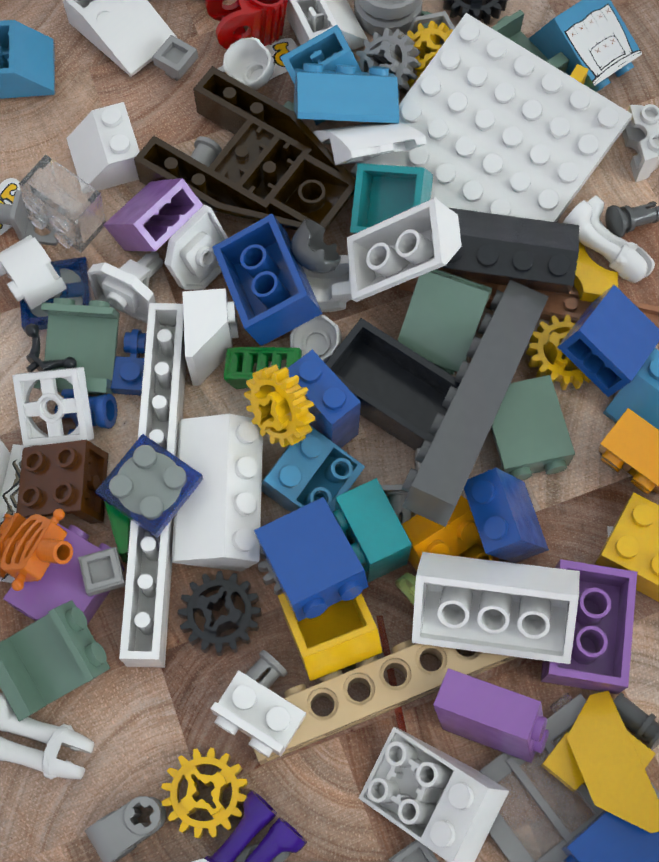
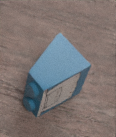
[528,0,642,92]

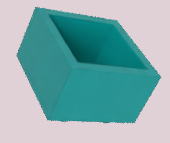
[350,163,433,234]
[332,478,412,583]

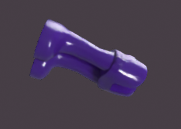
[204,789,307,862]

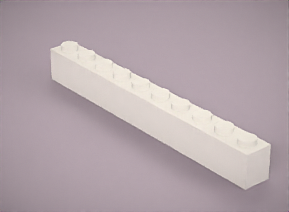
[119,303,186,668]

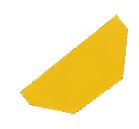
[566,690,659,833]

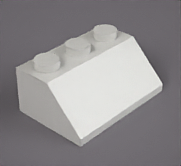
[347,198,462,302]

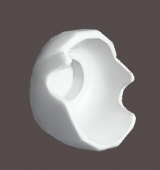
[223,37,274,90]
[290,315,342,363]

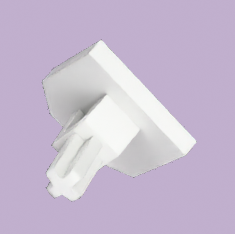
[164,204,228,290]
[87,252,163,323]

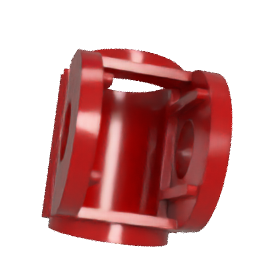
[205,0,288,49]

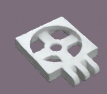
[12,367,94,446]

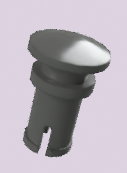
[605,201,659,238]
[614,692,659,750]

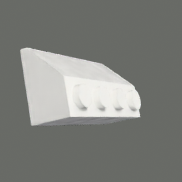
[171,414,263,572]
[412,552,580,664]

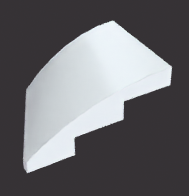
[313,123,427,165]

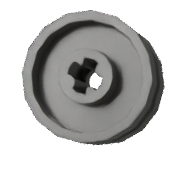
[354,0,423,36]

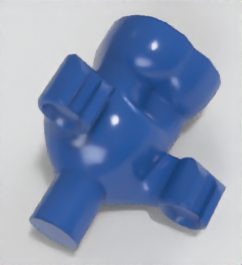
[54,389,118,435]

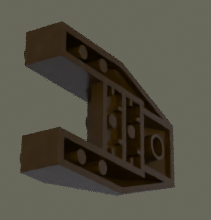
[134,66,356,231]

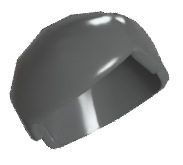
[291,219,341,273]

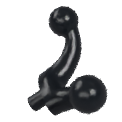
[25,323,77,372]

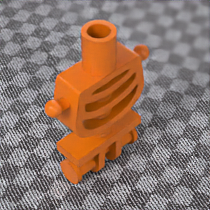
[0,509,73,591]

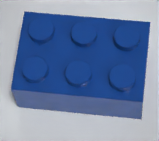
[212,213,323,346]

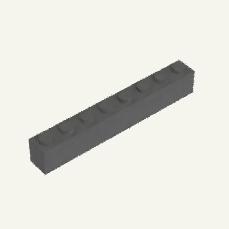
[402,280,549,527]

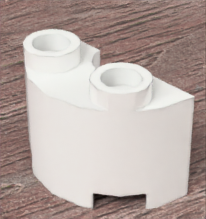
[622,104,659,182]
[0,235,67,310]
[303,255,352,312]

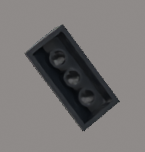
[438,208,579,294]

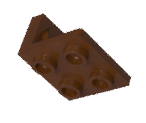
[16,439,109,524]

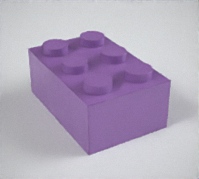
[541,559,637,694]

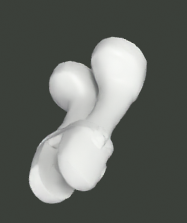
[563,195,655,283]
[0,692,94,780]

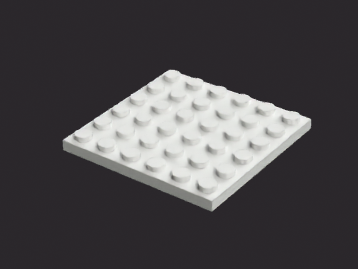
[351,13,632,222]

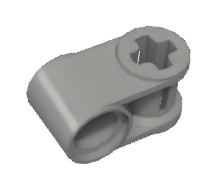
[85,796,166,862]

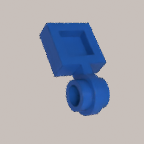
[111,329,147,396]

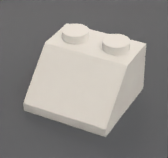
[66,102,140,195]
[182,288,239,386]

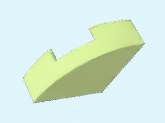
[395,572,416,606]

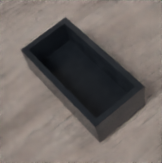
[326,318,460,451]

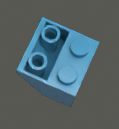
[0,20,55,99]
[280,25,362,126]
[261,425,365,512]

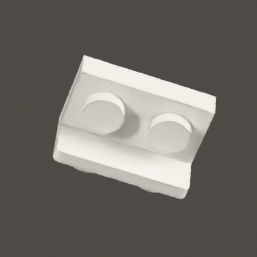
[210,670,306,758]

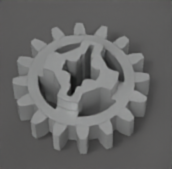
[356,28,421,98]

